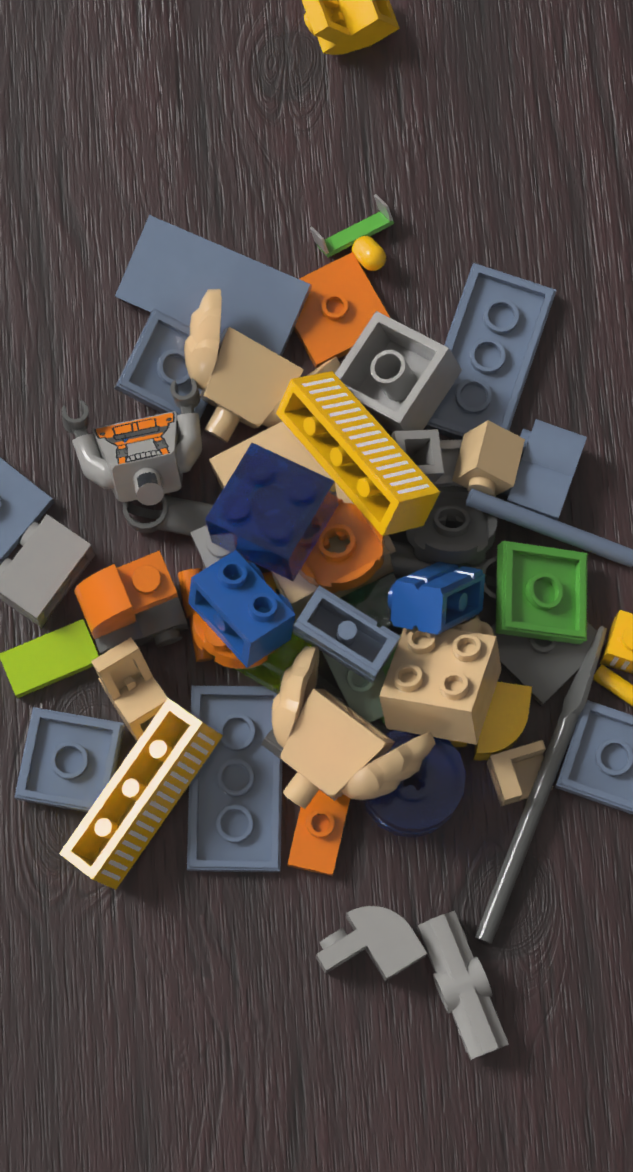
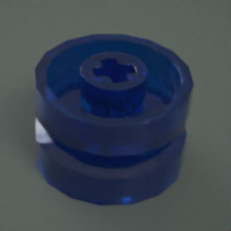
[363,730,466,838]

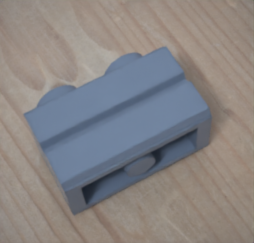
[293,585,401,683]

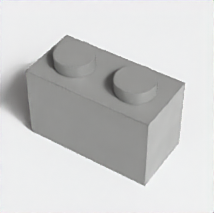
[0,514,95,628]

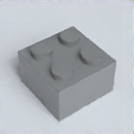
[335,311,462,432]

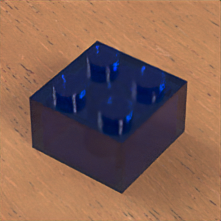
[205,443,339,581]

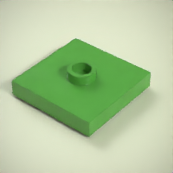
[496,541,587,645]

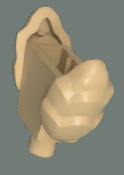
[184,289,341,443]
[271,646,436,809]

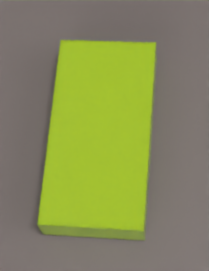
[0,619,99,698]

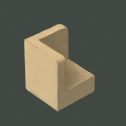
[487,740,553,806]

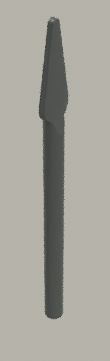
[475,626,607,944]

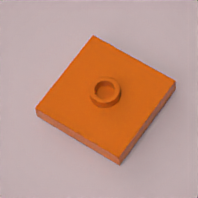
[294,252,390,368]

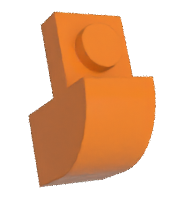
[74,550,178,639]

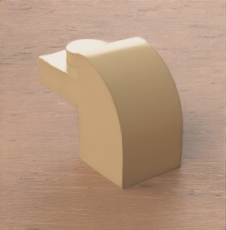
[91,637,168,741]

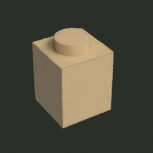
[452,420,525,497]

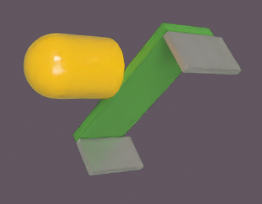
[310,194,394,271]

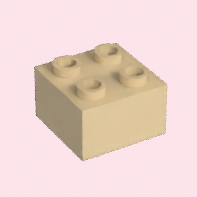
[379,628,501,745]

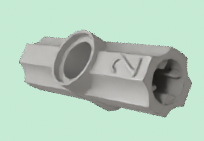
[417,911,509,1060]

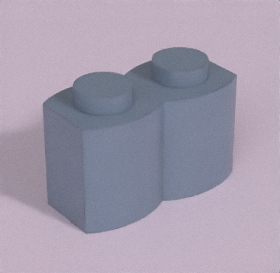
[500,419,587,521]

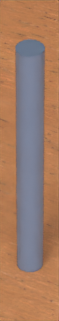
[466,488,633,568]

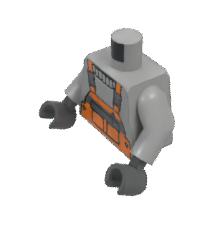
[61,378,202,505]

